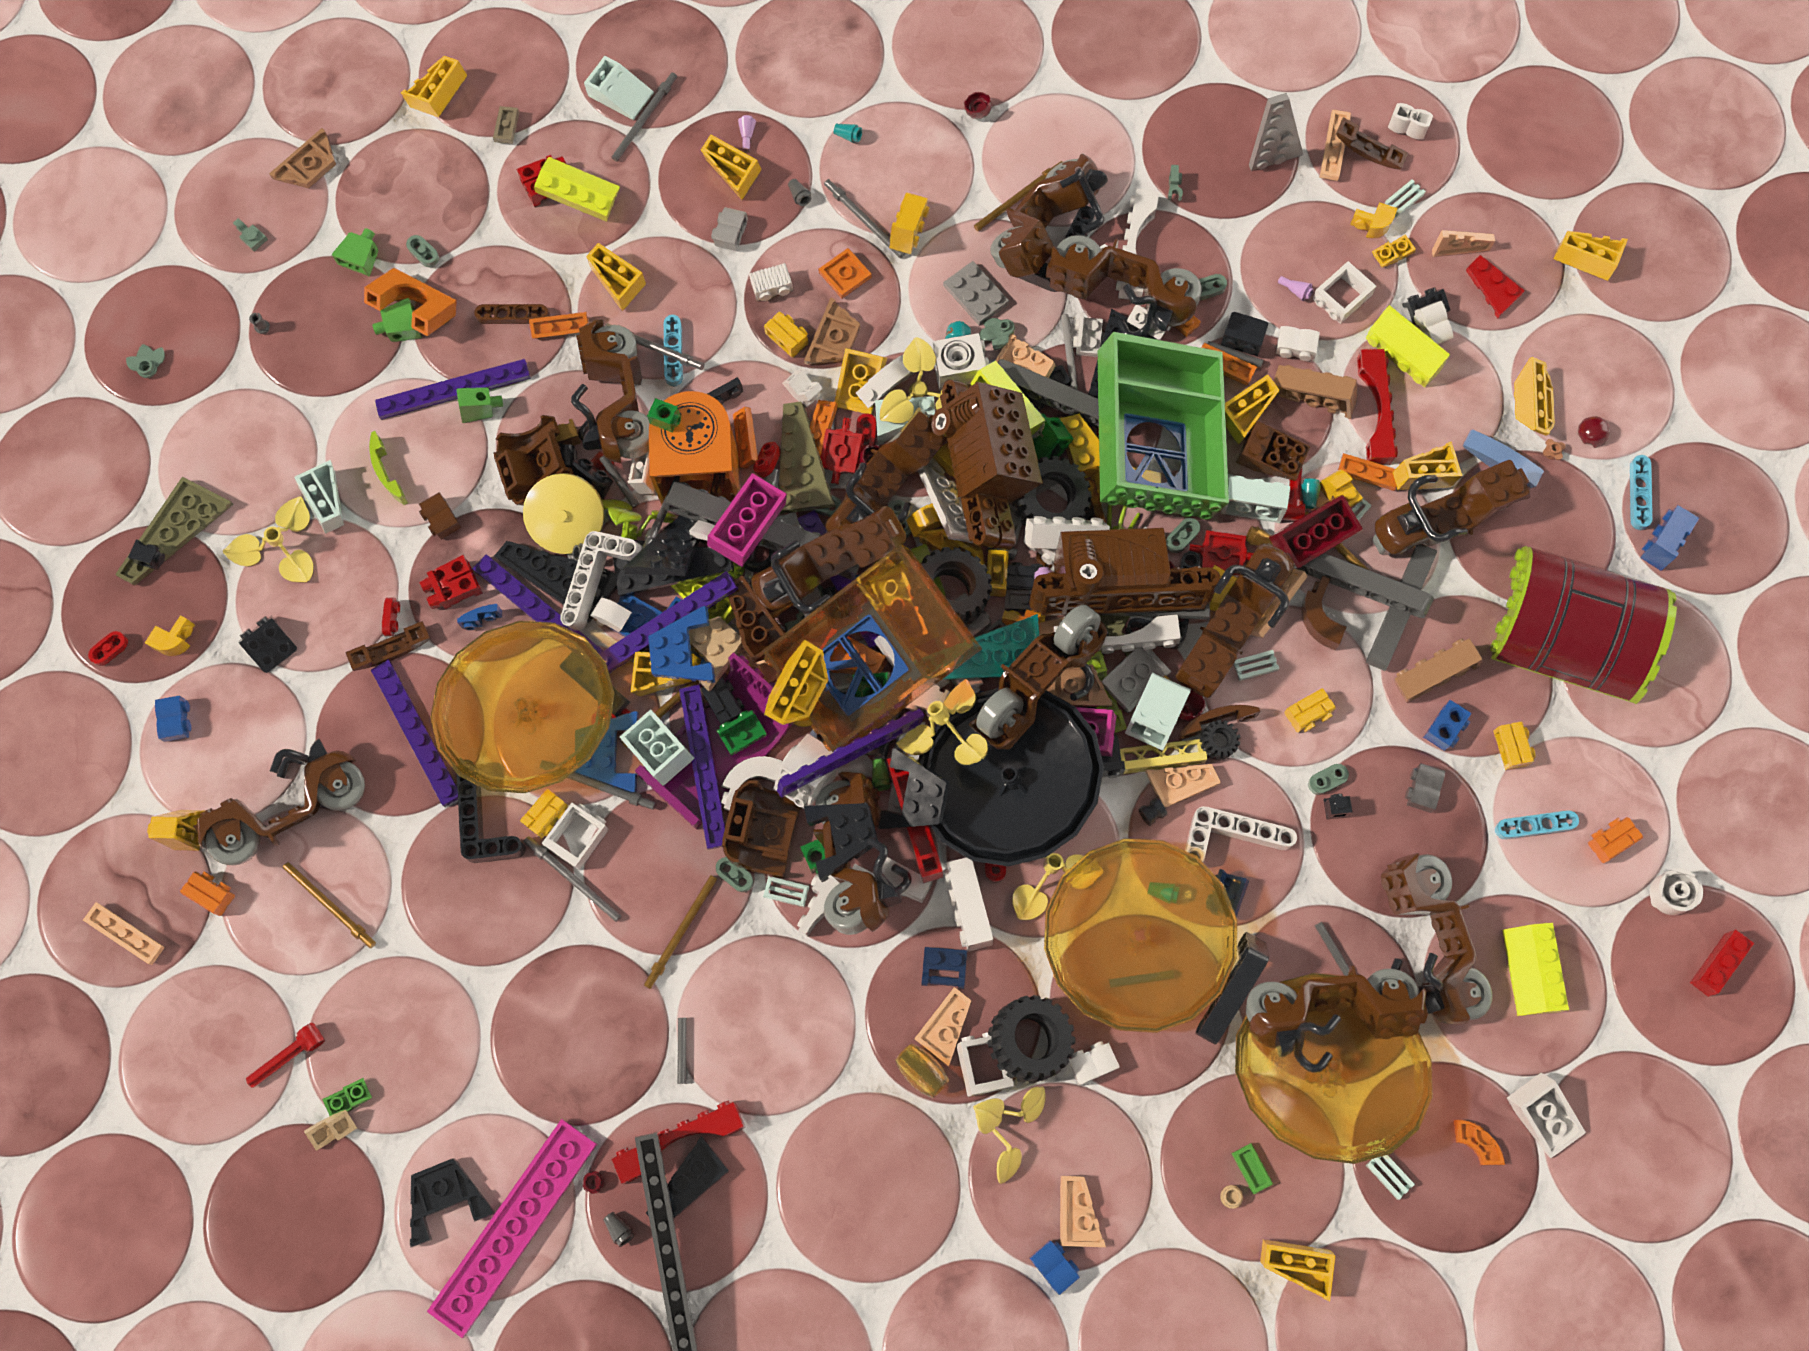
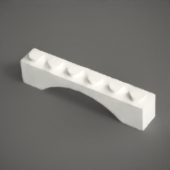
[1116,188,1159,300]
[1054,615,1180,654]

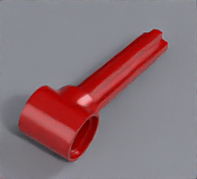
[1282,468,1305,521]
[246,1022,325,1088]

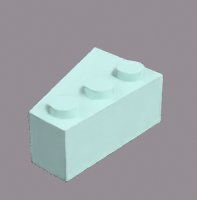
[875,396,935,446]
[294,460,344,534]

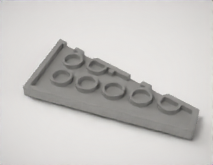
[1249,93,1304,171]

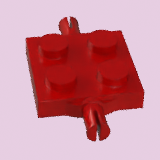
[820,417,865,485]
[1189,530,1254,576]

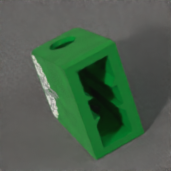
[1032,414,1074,460]

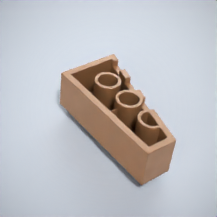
[1273,365,1357,419]
[1394,638,1483,703]

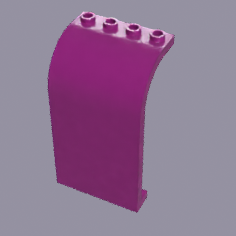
[635,652,793,830]

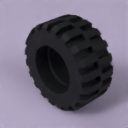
[1012,456,1092,526]
[911,547,992,629]
[988,995,1076,1083]

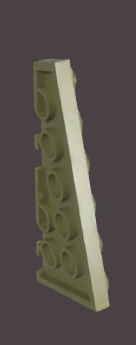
[779,401,835,514]
[115,477,234,586]

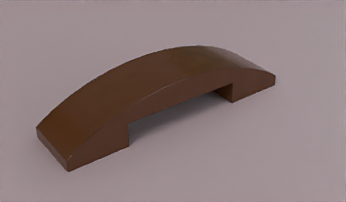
[1336,117,1408,170]
[345,621,430,671]
[1178,705,1261,741]

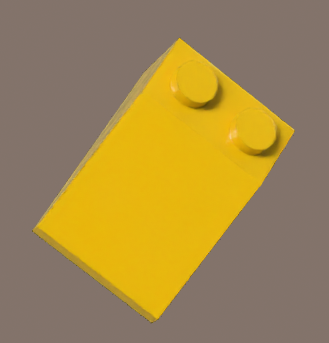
[834,348,887,414]

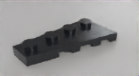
[646,1136,729,1219]

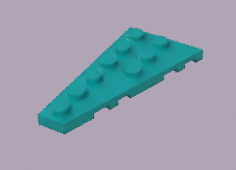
[918,614,1039,681]

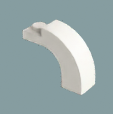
[856,355,915,408]
[721,756,783,811]

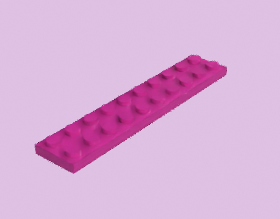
[427,1119,598,1338]

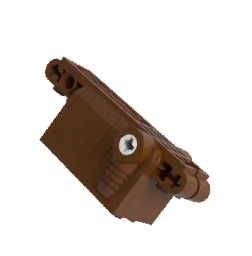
[932,379,1042,550]
[1029,528,1221,616]

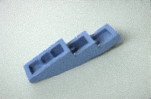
[1463,430,1544,488]

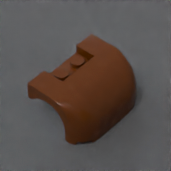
[493,415,574,506]
[722,780,800,879]

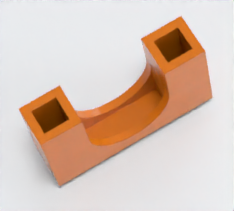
[364,268,457,336]

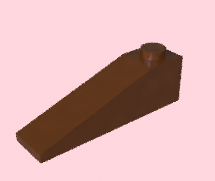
[728,576,793,663]

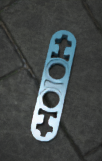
[664,315,683,387]
[1630,455,1653,530]
[1495,811,1579,839]

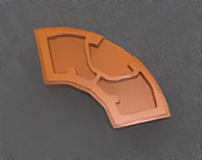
[1454,1120,1505,1165]

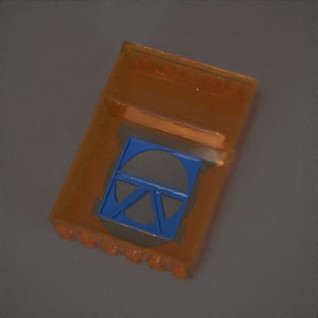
[763,544,982,752]

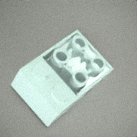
[584,56,654,120]
[1125,673,1191,750]

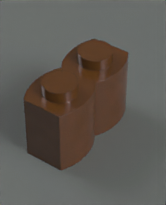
[419,492,462,539]

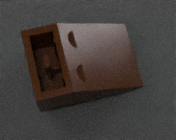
[1236,421,1311,481]

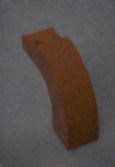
[1301,576,1347,651]

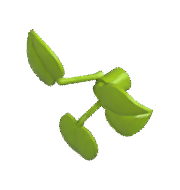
[602,499,678,540]

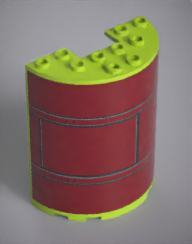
[1490,546,1677,704]

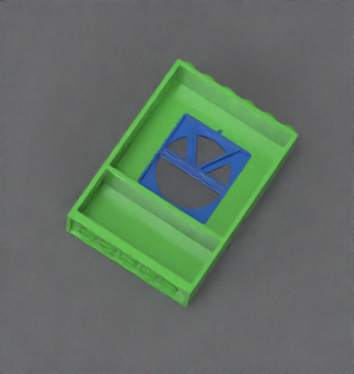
[1098,332,1229,520]

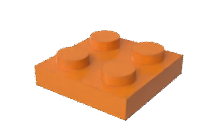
[818,248,872,299]

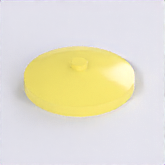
[523,473,604,554]

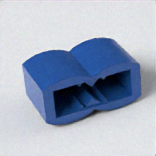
[155,695,192,742]
[1029,1240,1080,1295]

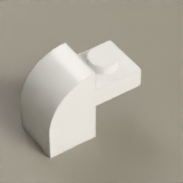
[782,370,823,407]
[590,598,632,632]

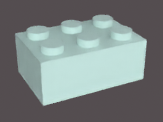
[1221,476,1290,523]
[620,709,694,786]

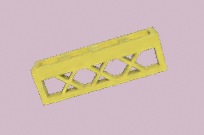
[1120,739,1207,774]

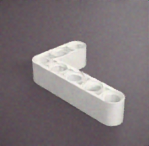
[561,531,643,630]
[1183,806,1297,869]

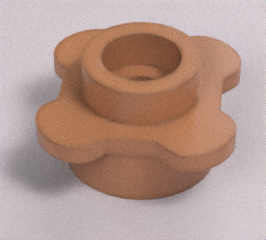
[1543,439,1565,460]

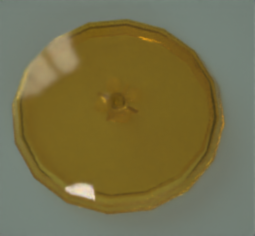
[430,621,614,793]
[1044,838,1237,1033]
[1235,973,1433,1164]

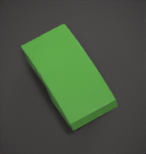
[322,1078,372,1116]

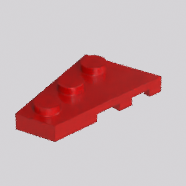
[1466,255,1525,319]

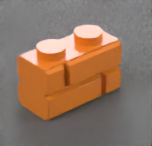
[1588,817,1643,863]
[180,871,235,916]

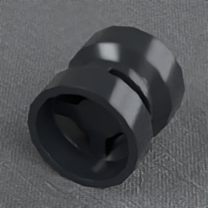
[1138,798,1168,826]

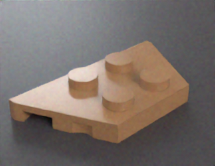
[269,128,336,188]
[804,298,861,365]
[1047,665,1112,707]

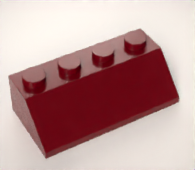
[1269,494,1363,569]

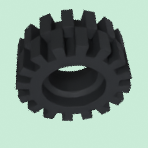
[1200,720,1241,760]

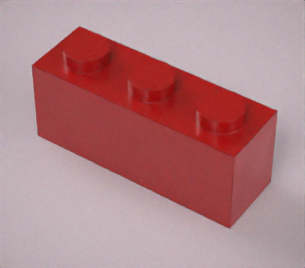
[1690,929,1754,997]

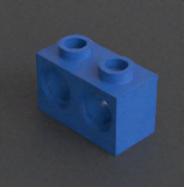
[1423,700,1472,751]

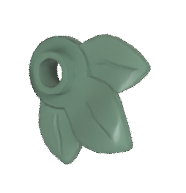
[979,318,1015,351]
[126,344,165,378]

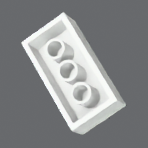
[943,857,993,952]

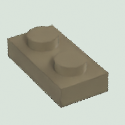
[493,106,519,144]

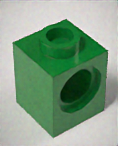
[647,398,681,432]
[800,839,825,874]

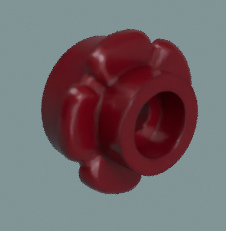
[583,1171,604,1194]

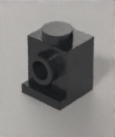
[128,539,165,570]
[1323,794,1353,820]

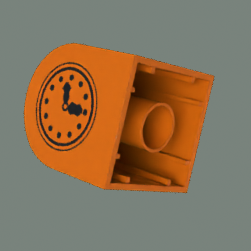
[649,391,740,505]

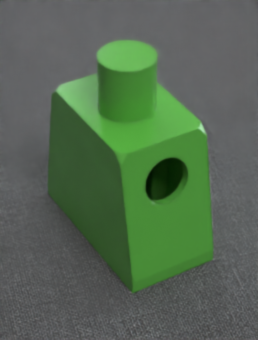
[332,228,378,276]
[372,298,422,342]
[456,387,504,423]

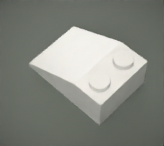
[1507,1073,1586,1158]

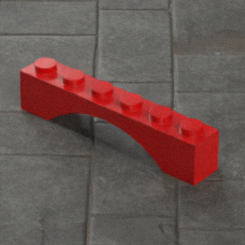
[1357,349,1398,465]
[887,753,944,883]
[612,1100,746,1184]

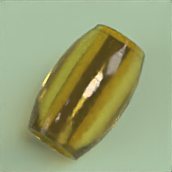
[895,1044,949,1098]

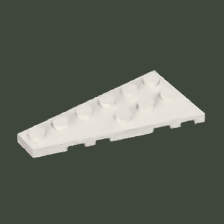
[918,458,973,543]

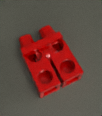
[516,155,566,207]
[419,555,483,609]

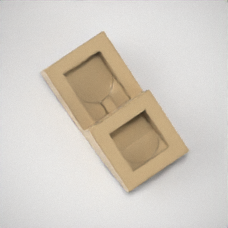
[304,1110,357,1151]

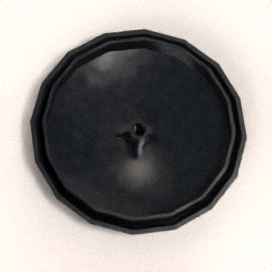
[920,688,1104,866]

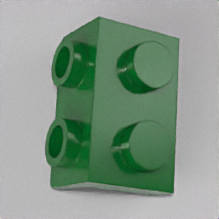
[717,710,767,756]

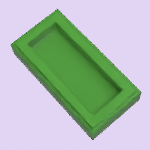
[1231,1143,1273,1194]

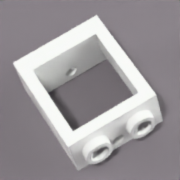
[1313,261,1376,324]
[542,803,609,870]
[956,1033,1014,1097]

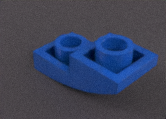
[457,604,502,630]

